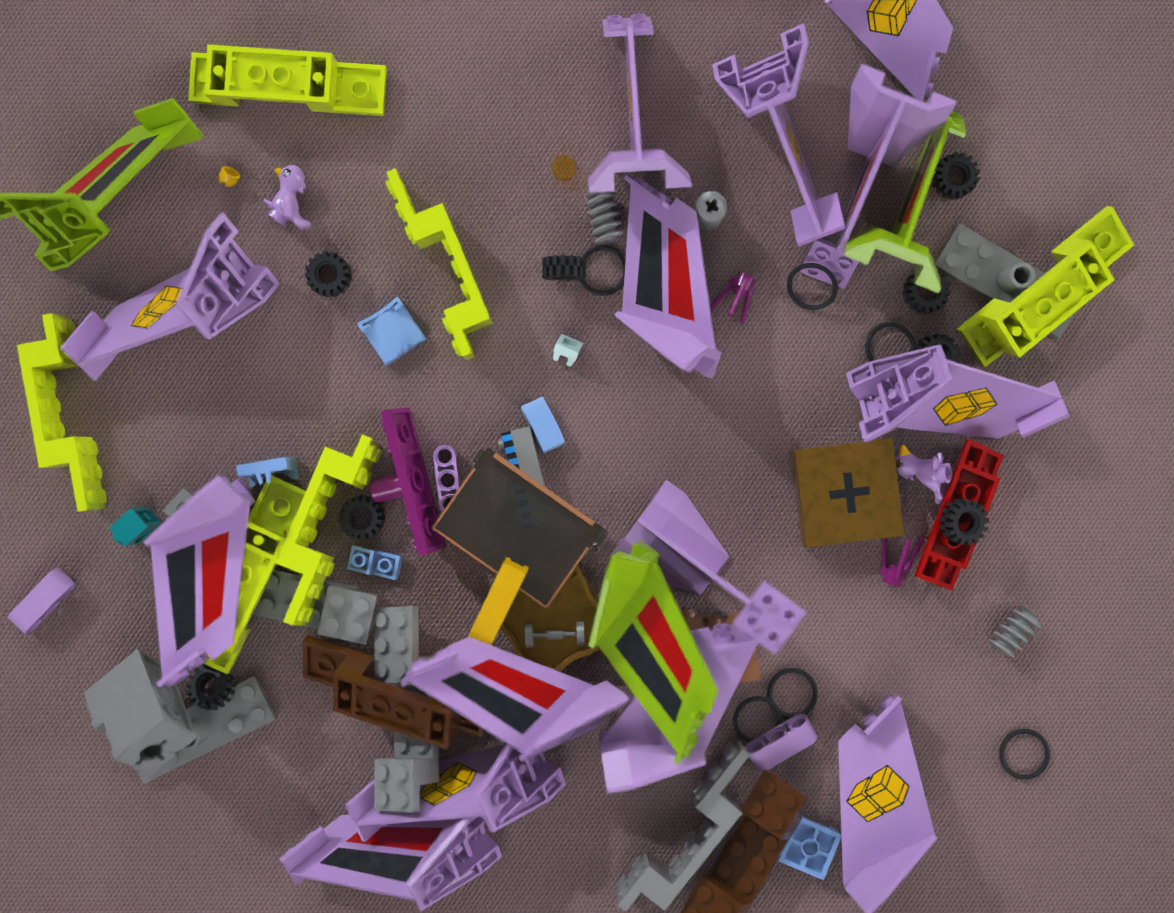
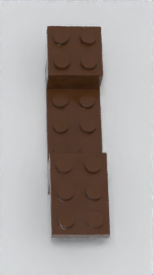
[303,635,486,749]
[680,769,808,913]

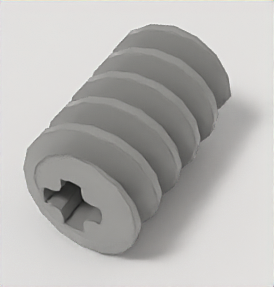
[693,191,727,230]
[585,192,623,245]
[987,604,1041,658]

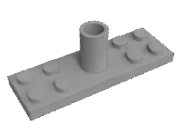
[934,223,1073,339]
[138,675,277,784]

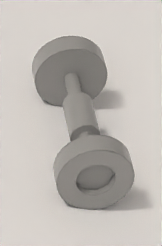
[525,621,584,648]

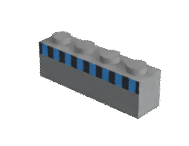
[498,426,553,528]

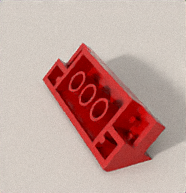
[914,438,1004,591]

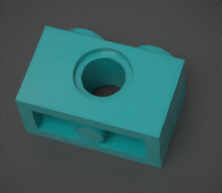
[109,506,163,547]

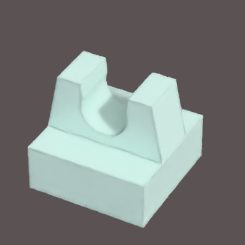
[553,334,583,367]

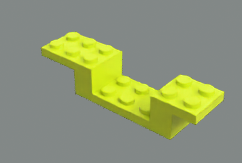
[188,45,387,116]
[385,168,493,361]
[957,206,1134,367]
[17,313,107,512]
[276,435,382,626]
[204,475,306,674]

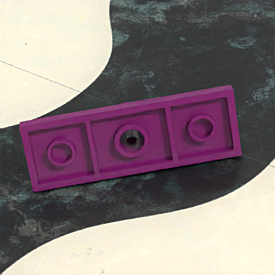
[369,407,447,556]

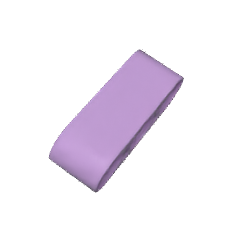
[433,445,463,514]
[8,567,76,635]
[746,714,818,772]

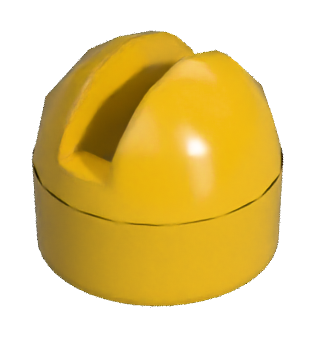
[218,166,240,187]

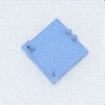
[357,297,427,366]
[236,457,300,487]
[778,814,841,880]

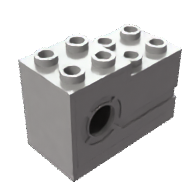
[84,649,197,776]

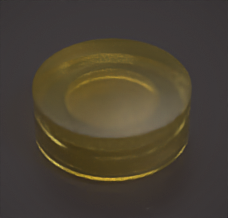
[552,156,576,181]

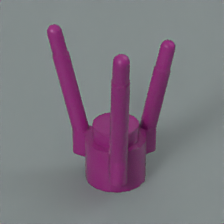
[710,272,756,324]
[879,535,924,587]

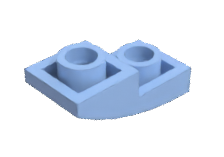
[521,397,565,454]
[347,545,404,580]

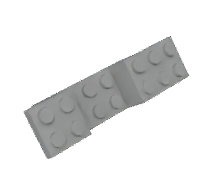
[252,569,378,645]
[374,606,439,812]
[616,739,750,912]

